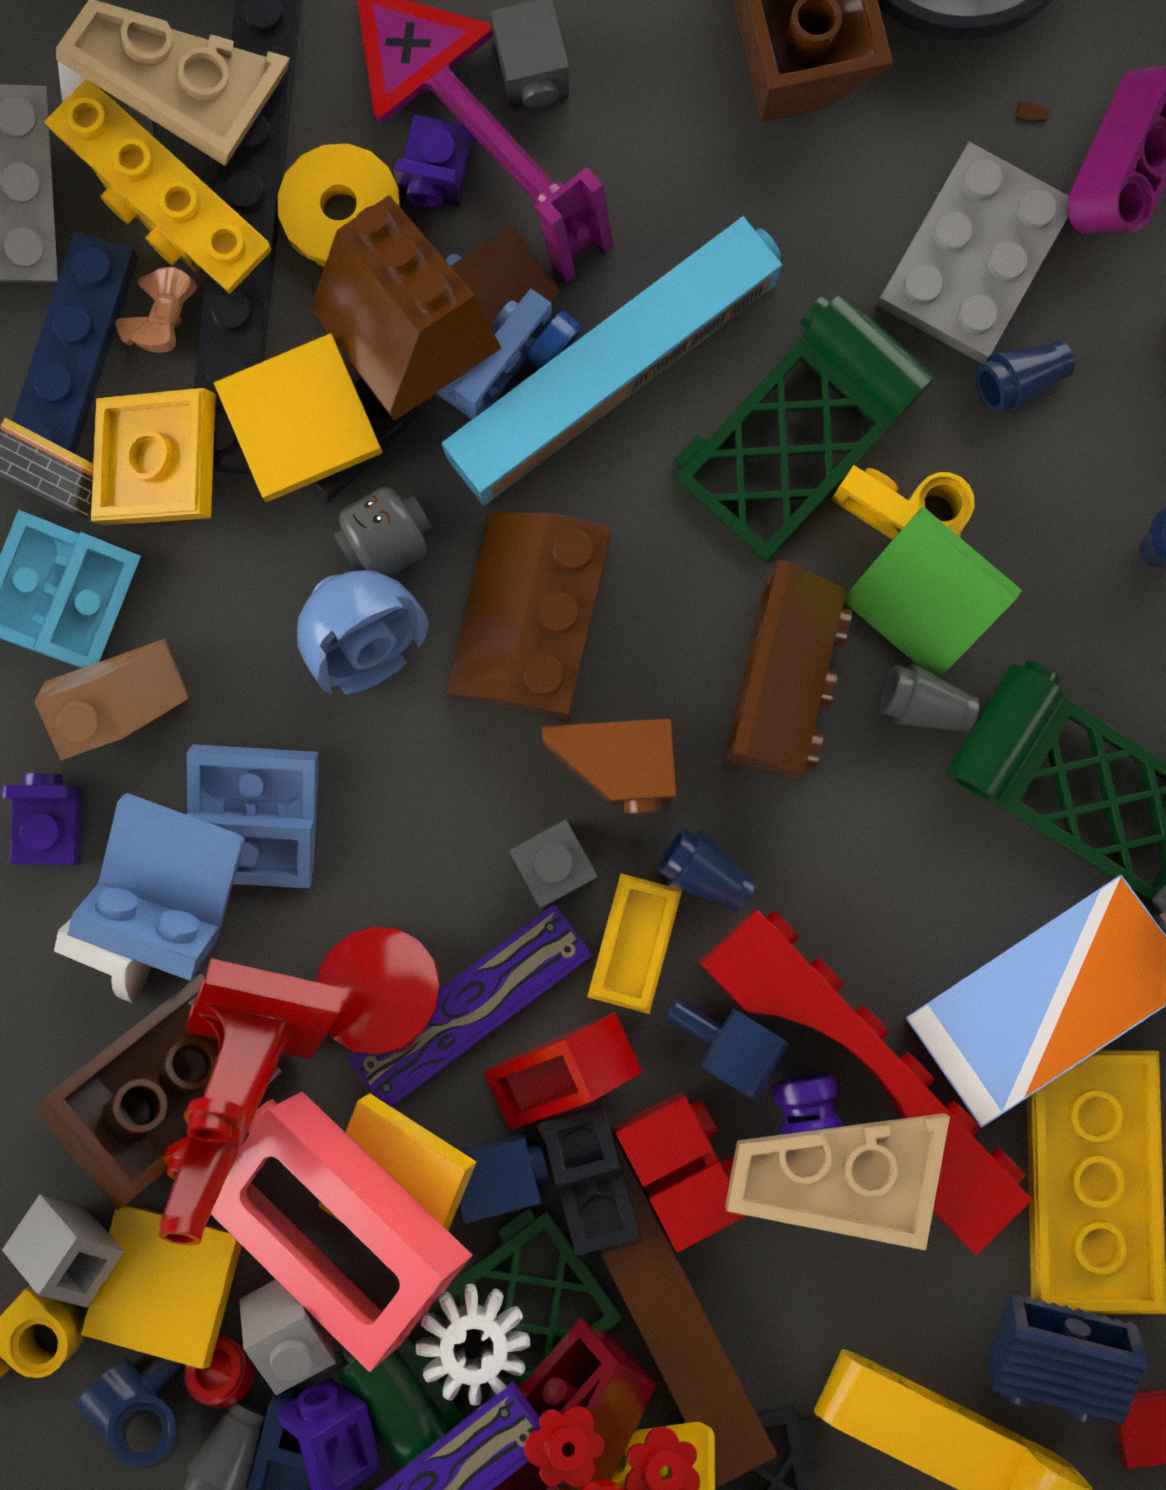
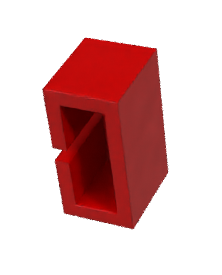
[614,1090,747,1253]

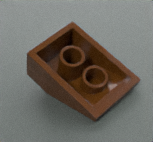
[35,974,282,1210]

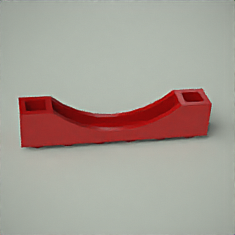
[697,910,1033,1255]

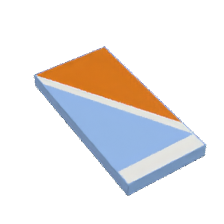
[906,875,1166,1128]

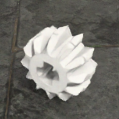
[416,1284,530,1405]

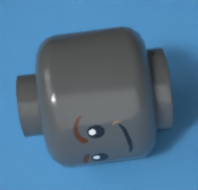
[333,487,432,577]

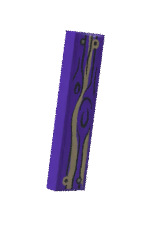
[347,904,593,1107]
[374,1381,540,1490]

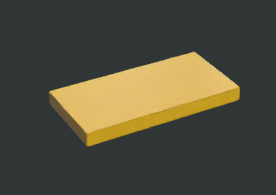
[1026,1049,1166,1314]

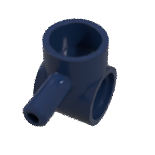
[665,998,790,1100]
[75,1357,186,1469]

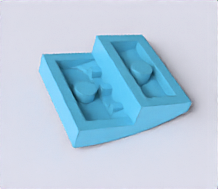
[0,510,141,668]

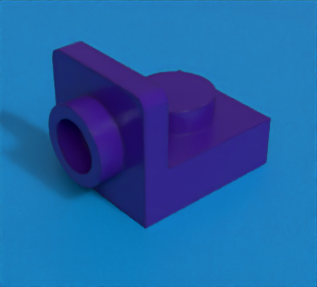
[394,115,475,208]
[2,773,83,865]
[277,1379,381,1490]

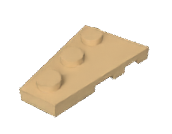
[56,0,290,166]
[725,1113,950,1250]

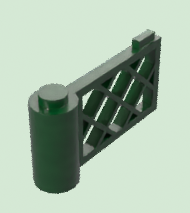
[673,293,936,563]
[944,660,1166,905]
[334,1207,623,1468]

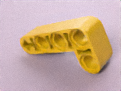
[814,1349,1093,1490]

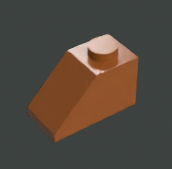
[542,719,676,814]

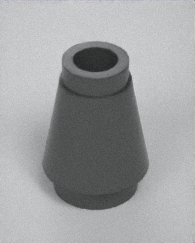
[879,664,979,733]
[183,1401,267,1490]

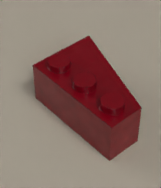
[493,1318,656,1490]

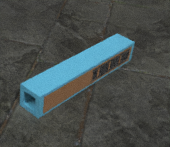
[442,216,782,506]

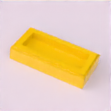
[587,873,682,1014]

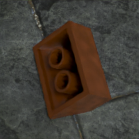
[732,0,893,122]
[311,195,502,421]
[446,512,612,723]
[722,560,852,781]

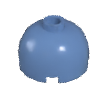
[296,570,429,695]

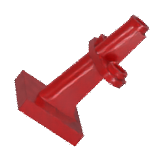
[158,958,344,1246]

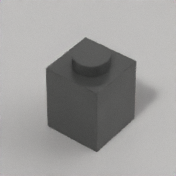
[491,0,569,109]
[509,819,598,909]

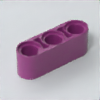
[1067,65,1166,234]

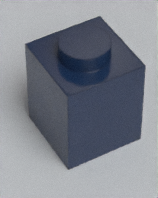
[458,1131,551,1224]

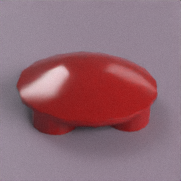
[316,926,440,1055]

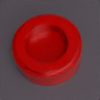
[184,1336,255,1409]

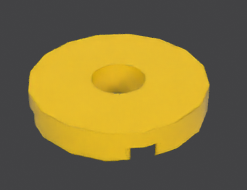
[277,143,401,267]

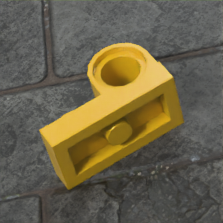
[831,465,975,540]
[0,1286,84,1380]

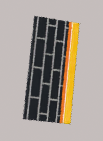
[0,418,93,519]

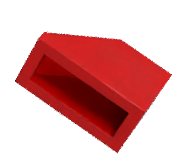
[483,1012,642,1130]

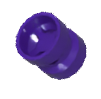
[771,1073,844,1135]

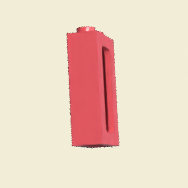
[211,1091,473,1372]

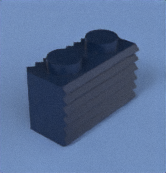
[987,1292,1148,1424]

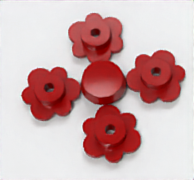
[524,1405,700,1490]

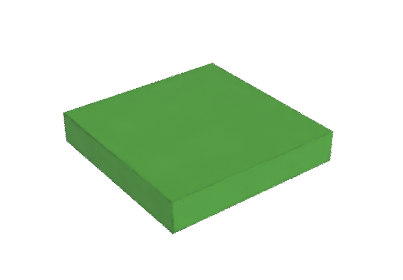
[844,506,1022,678]

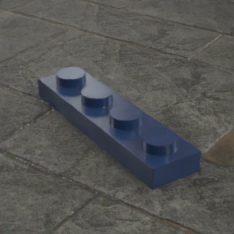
[12,232,139,454]

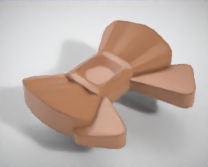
[115,267,197,353]

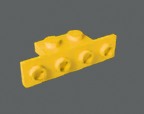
[44,80,271,294]

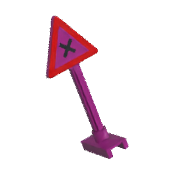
[357,0,614,284]

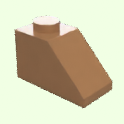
[34,639,189,760]

